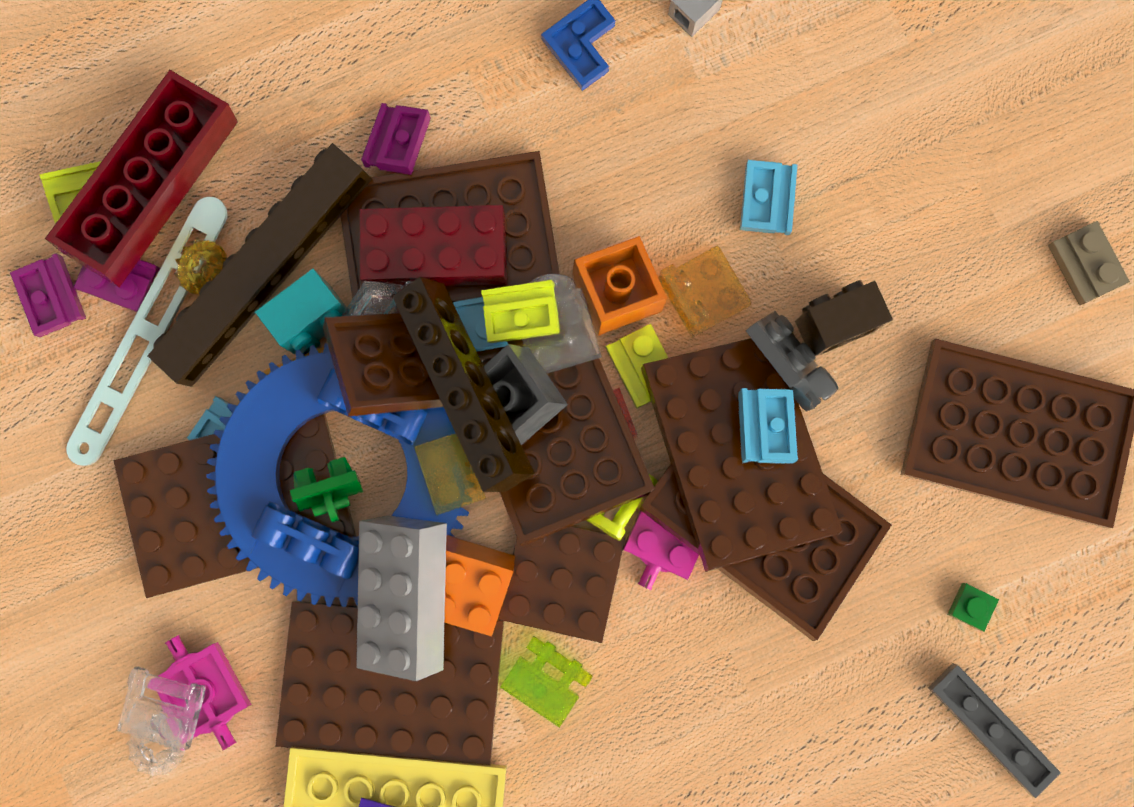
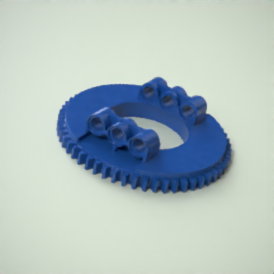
[207,343,475,607]

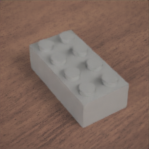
[357,515,447,681]

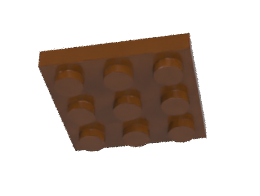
[323,313,443,417]
[498,526,625,643]

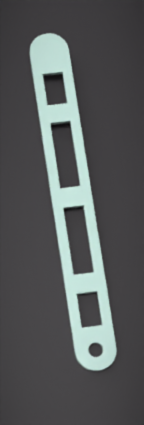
[66,197,228,466]

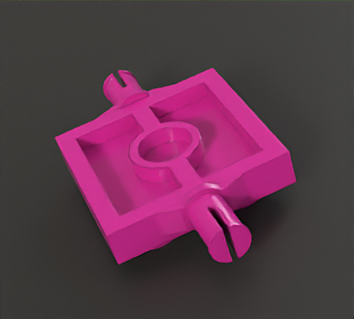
[623,511,699,590]
[151,635,252,751]

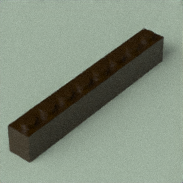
[147,143,372,387]

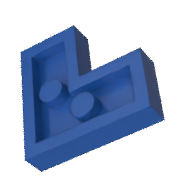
[541,0,616,91]

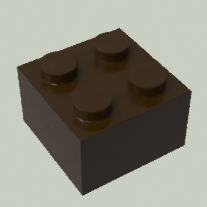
[795,280,893,357]

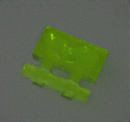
[500,636,593,728]

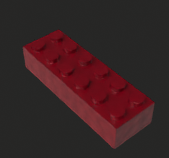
[45,70,238,288]

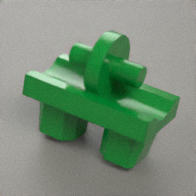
[290,457,363,522]

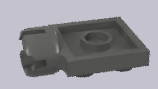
[746,311,838,412]

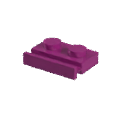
[361,103,431,175]
[10,253,86,337]
[73,260,161,312]

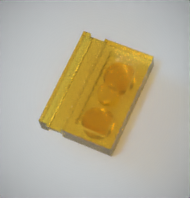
[414,433,486,515]

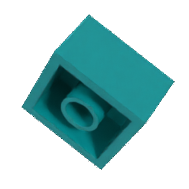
[255,269,353,355]

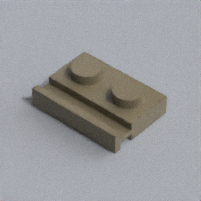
[1048,221,1130,306]

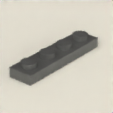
[928,663,1061,798]

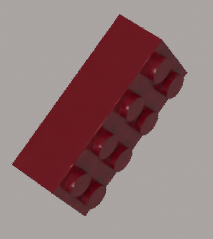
[359,205,507,288]

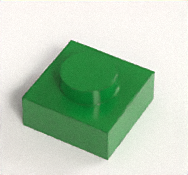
[947,583,999,632]

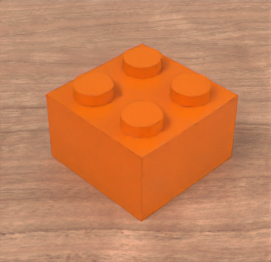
[572,236,667,336]
[444,535,515,637]

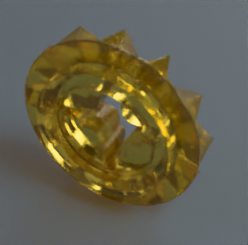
[174,240,227,295]

